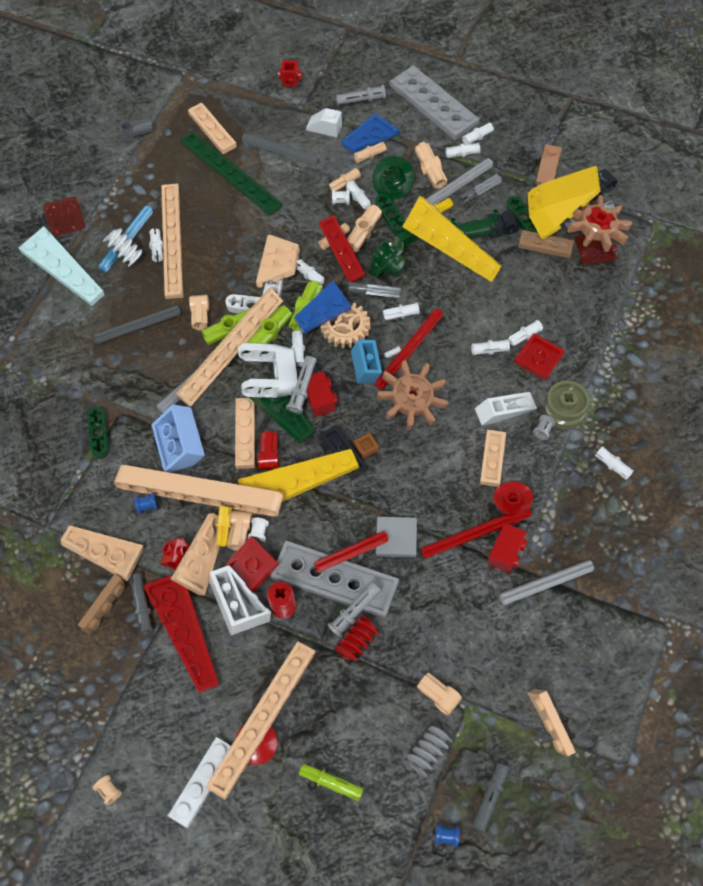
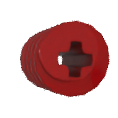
[267,582,296,619]
[334,615,379,662]

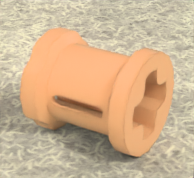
[93,775,122,806]

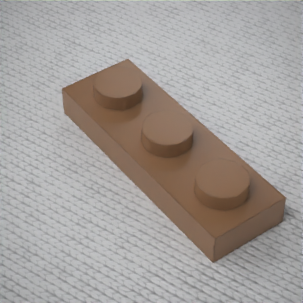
[518,230,574,258]
[78,574,125,635]

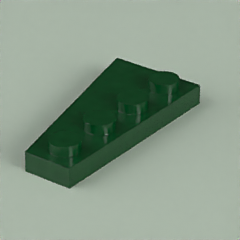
[249,375,315,444]

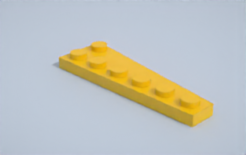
[403,196,502,282]
[238,449,359,515]

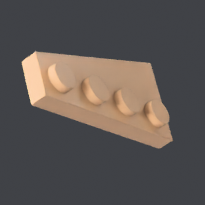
[171,513,220,595]
[60,525,144,581]

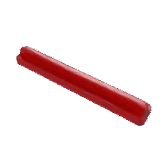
[314,531,389,573]

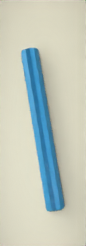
[99,205,153,272]

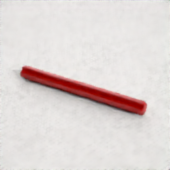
[374,309,443,390]
[421,508,532,558]

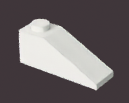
[475,392,537,425]

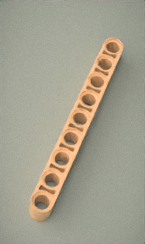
[114,465,283,516]

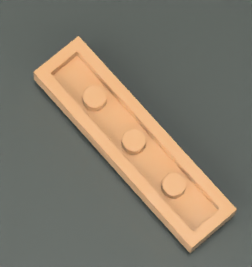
[188,103,237,154]
[235,398,255,469]

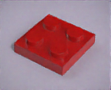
[514,333,565,381]
[224,536,280,593]

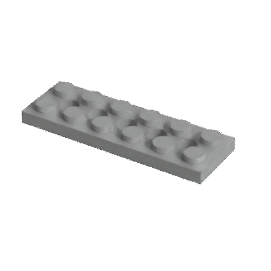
[390,65,479,140]
[271,541,399,618]

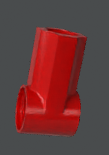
[258,431,279,469]

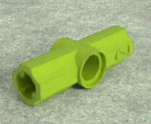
[289,280,323,332]
[246,305,293,344]
[201,308,250,345]

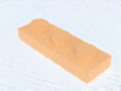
[480,430,506,487]

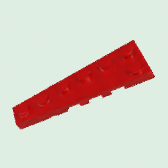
[143,575,219,693]

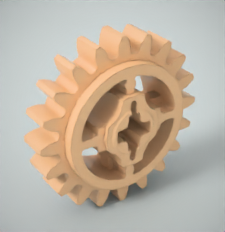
[321,303,370,348]

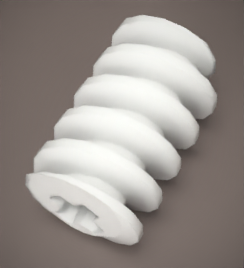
[103,228,142,267]

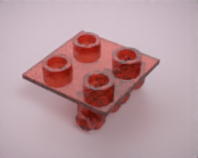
[43,196,86,237]
[574,235,618,265]

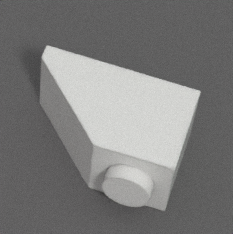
[306,108,342,138]

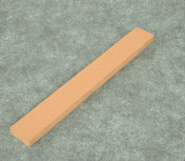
[161,184,183,299]
[176,288,283,407]
[206,641,316,800]

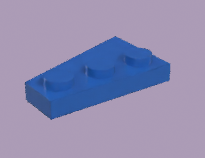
[341,113,399,154]
[294,281,351,333]

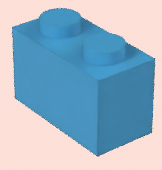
[351,340,382,383]

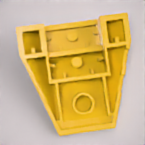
[528,166,600,240]

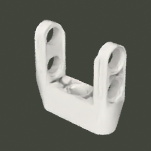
[238,343,297,398]

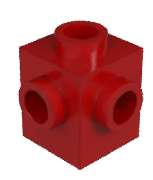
[278,60,302,87]
[161,538,191,571]

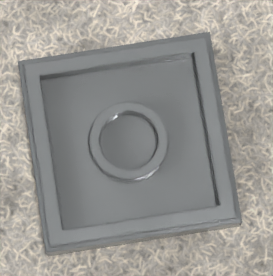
[376,517,417,557]

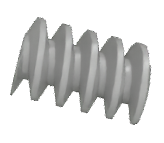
[407,726,452,778]

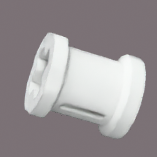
[332,189,350,205]
[248,518,269,543]

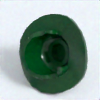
[372,156,414,200]
[370,238,406,277]

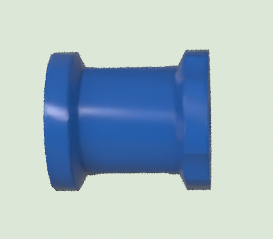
[134,492,158,514]
[435,823,460,848]

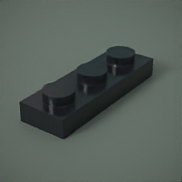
[320,425,368,481]

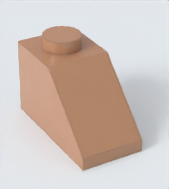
[536,144,562,184]

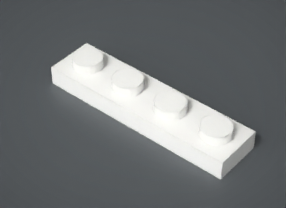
[168,737,231,828]

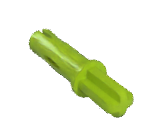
[299,764,364,802]

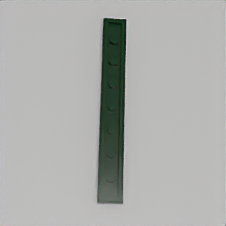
[180,131,282,216]

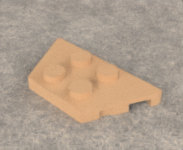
[256,235,300,288]

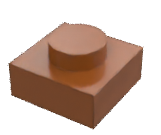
[353,432,379,459]

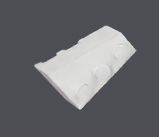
[209,565,271,635]

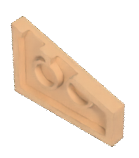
[527,689,576,756]

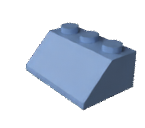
[151,404,205,473]

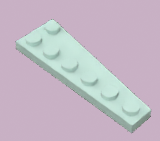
[19,226,105,306]

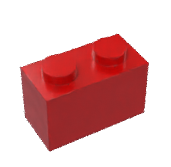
[306,371,338,417]
[487,523,528,574]

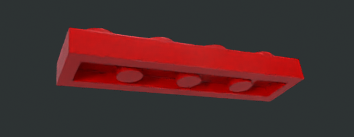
[318,215,366,282]

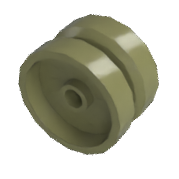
[544,380,590,430]

